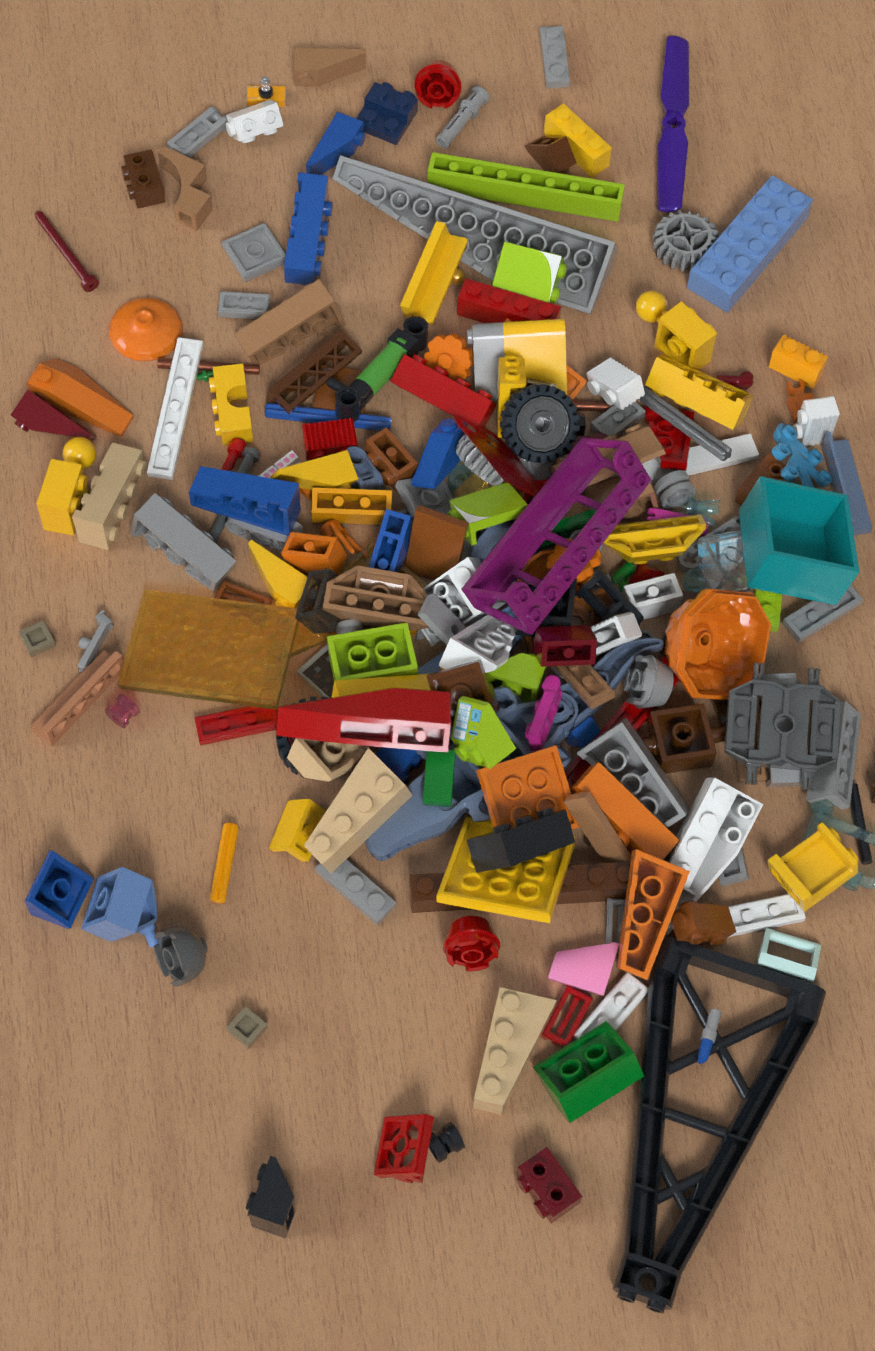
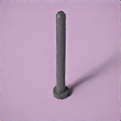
[210,447,261,544]

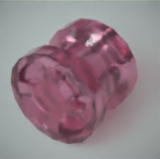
[105,694,140,728]

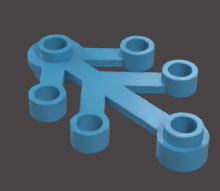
[772,423,832,488]

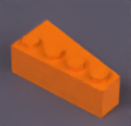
[616,849,690,980]

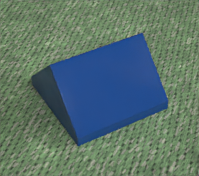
[25,851,94,929]

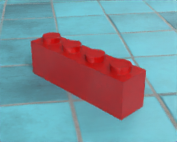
[457,278,561,323]
[390,354,497,428]

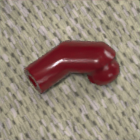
[716,371,754,389]

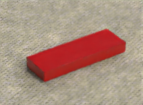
[194,701,278,746]

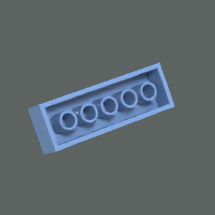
[687,175,813,313]

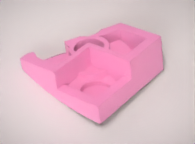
[548,942,619,996]

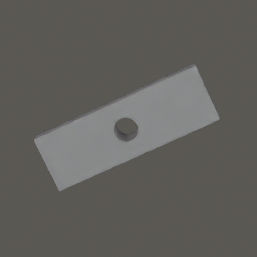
[418,593,467,645]

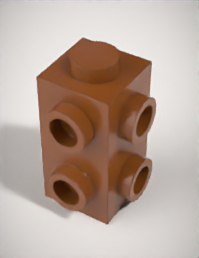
[671,900,736,946]

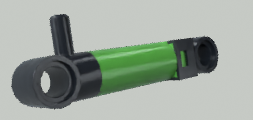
[327,316,428,422]

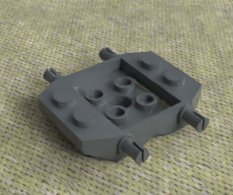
[724,663,841,790]

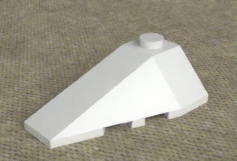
[438,615,516,673]

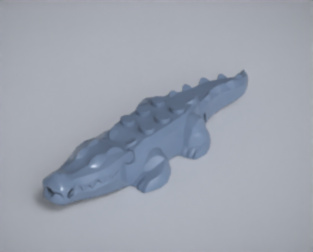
[365,638,664,861]

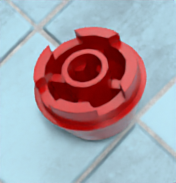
[414,60,462,109]
[443,916,501,971]

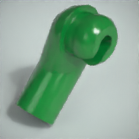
[611,561,636,592]

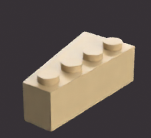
[304,748,413,874]

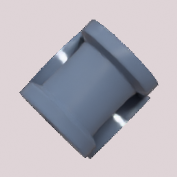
[346,446,384,490]

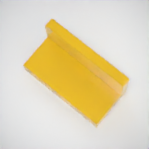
[269,799,326,862]

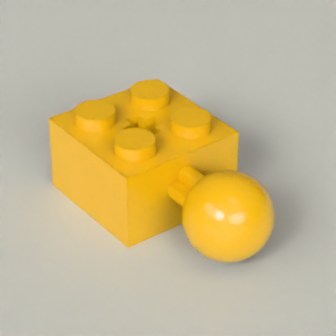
[636,290,717,370]
[36,437,96,536]

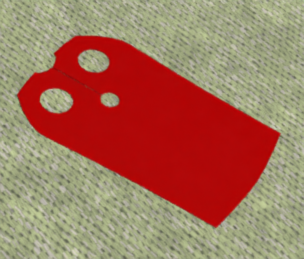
[454,414,542,496]

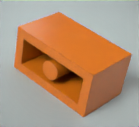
[281,532,348,577]

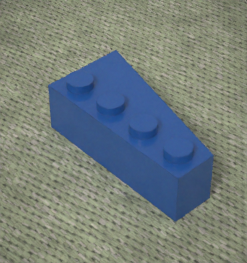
[189,466,301,536]

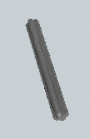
[638,386,732,461]

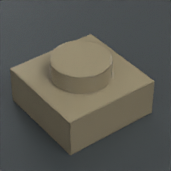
[19,621,56,658]
[226,1006,268,1049]

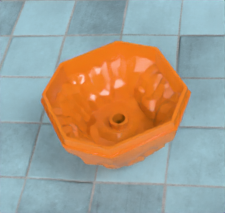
[665,589,771,700]

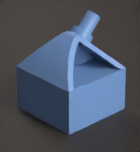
[81,867,159,948]

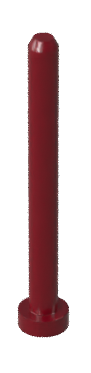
[35,211,99,292]

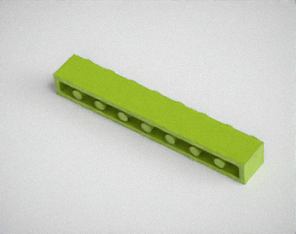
[427,152,625,222]

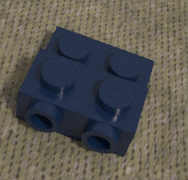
[356,82,418,145]

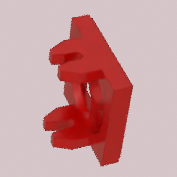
[374,1114,434,1183]

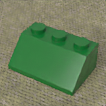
[533,1021,644,1123]

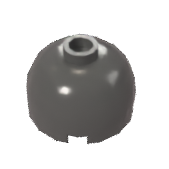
[154,926,208,986]

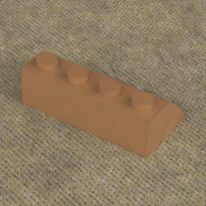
[549,424,666,487]

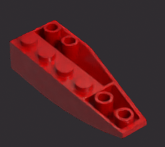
[276,687,451,752]

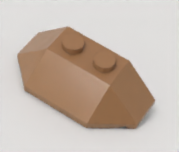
[323,565,429,631]

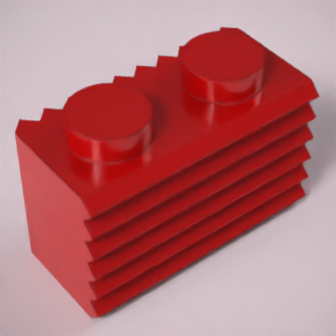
[302,418,358,461]

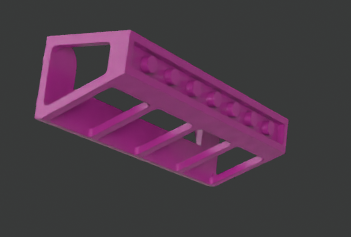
[461,438,652,634]

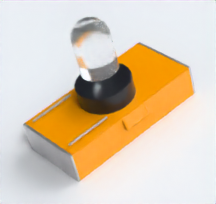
[246,76,286,107]

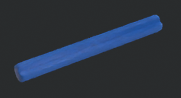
[265,403,392,431]

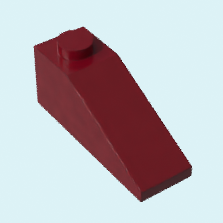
[11,390,96,440]

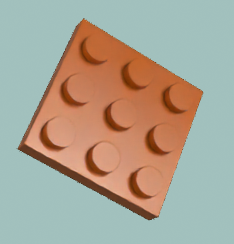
[476,745,580,830]

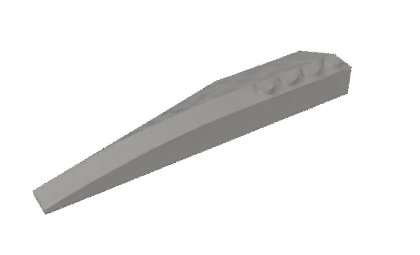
[332,155,619,315]

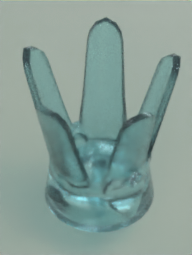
[680,497,721,526]

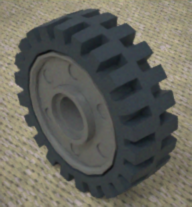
[500,384,580,463]

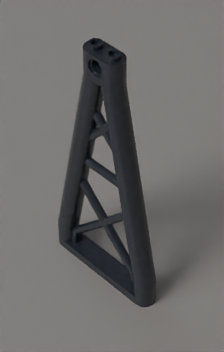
[613,936,826,1314]

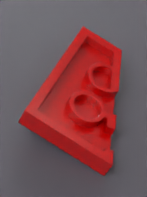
[644,407,695,471]

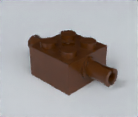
[641,703,726,774]

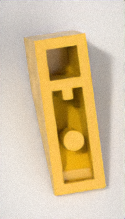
[270,450,358,490]
[248,540,315,617]

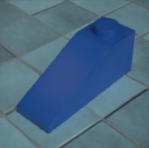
[306,112,366,175]
[412,419,467,489]
[369,509,414,573]

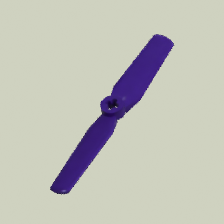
[658,35,689,212]

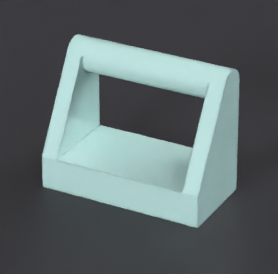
[756,928,821,984]

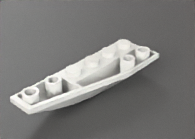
[665,778,763,936]

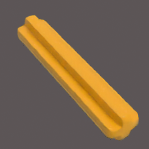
[210,822,239,904]

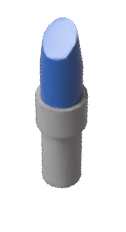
[698,1009,722,1064]

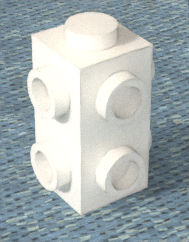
[226,100,284,143]

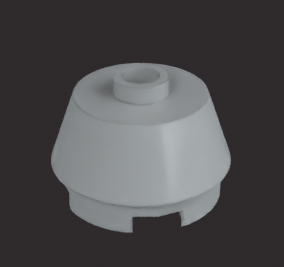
[624,655,674,709]

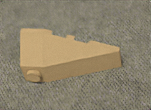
[287,738,370,782]

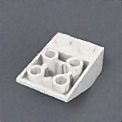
[421,557,506,647]

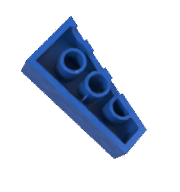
[284,172,333,285]

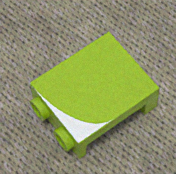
[492,242,567,304]
[448,482,528,546]

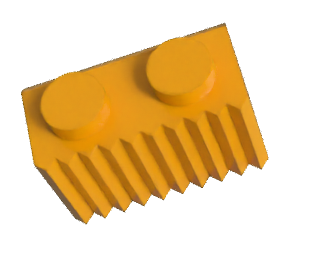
[768,335,828,389]

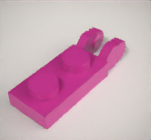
[525,675,562,752]

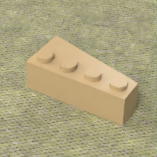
[72,442,146,550]
[473,987,557,1115]

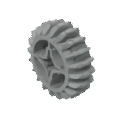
[652,210,719,272]
[455,430,513,486]

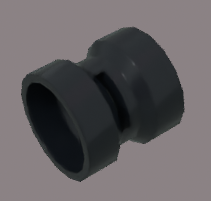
[429,1122,465,1163]

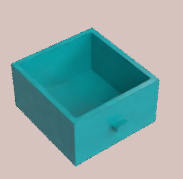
[739,476,860,605]

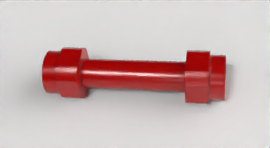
[221,438,247,471]

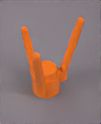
[320,519,369,579]

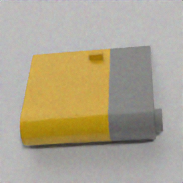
[467,319,567,401]

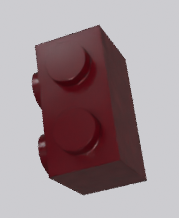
[534,625,597,667]
[516,1147,582,1223]

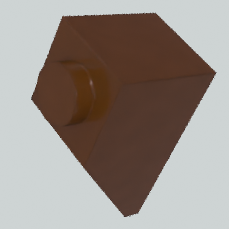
[525,135,577,174]

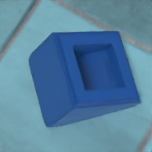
[566,716,601,748]

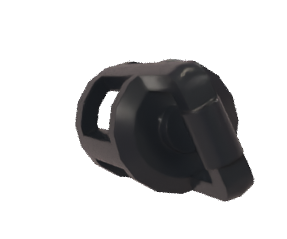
[575,569,644,627]

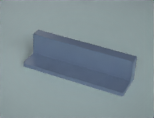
[822,432,872,535]

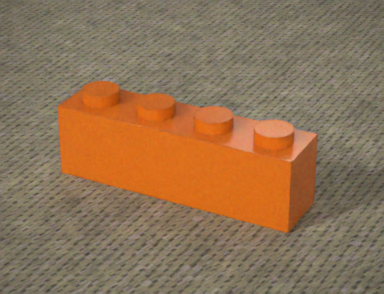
[570,762,680,860]

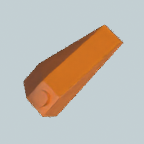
[27,358,134,437]

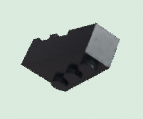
[467,807,575,873]

